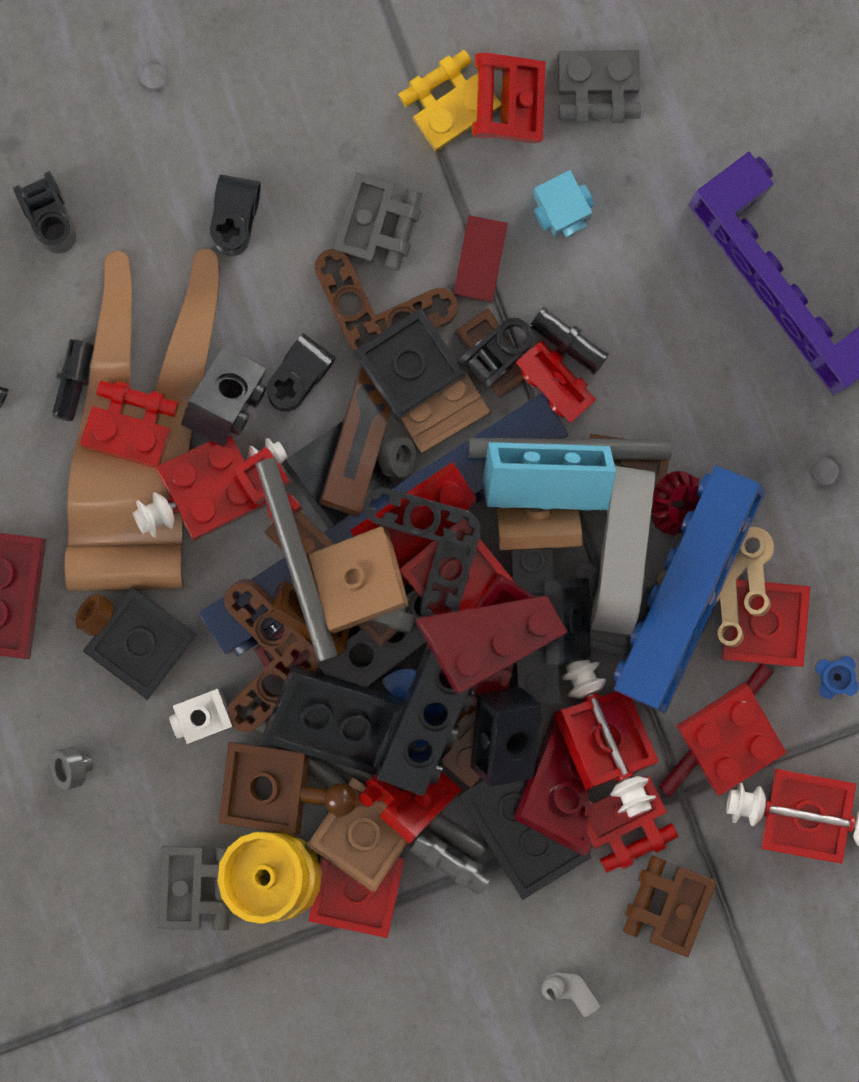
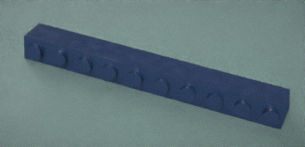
[199,393,568,657]

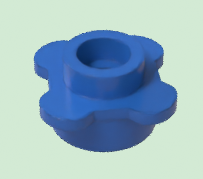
[815,656,859,699]

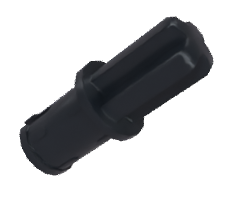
[52,339,94,421]

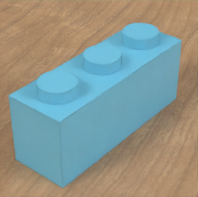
[482,442,616,511]

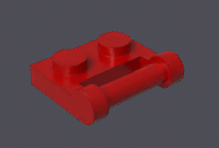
[472,53,546,144]

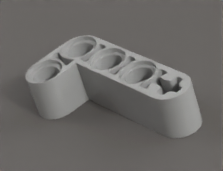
[590,466,655,636]

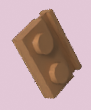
[400,366,491,455]

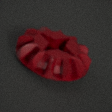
[651,471,701,536]

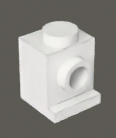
[169,688,232,744]

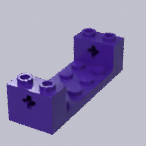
[688,151,859,396]

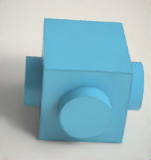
[533,170,595,238]

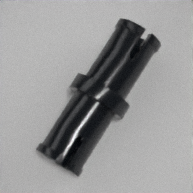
[530,307,609,375]

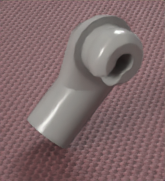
[541,972,600,1017]

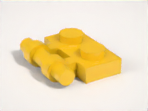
[397,50,501,152]

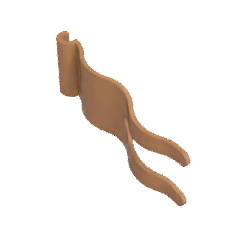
[65,249,219,592]

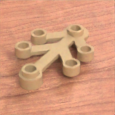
[657,527,774,647]

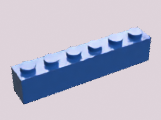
[613,465,766,714]

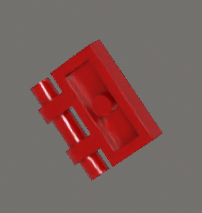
[515,340,597,423]
[80,380,179,468]
[359,748,462,844]
[587,775,679,874]

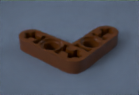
[315,249,458,352]
[224,579,322,732]

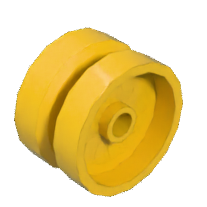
[217,832,322,924]

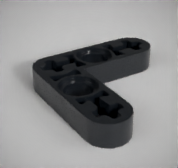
[363,487,481,618]

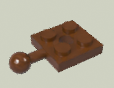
[219,742,358,835]

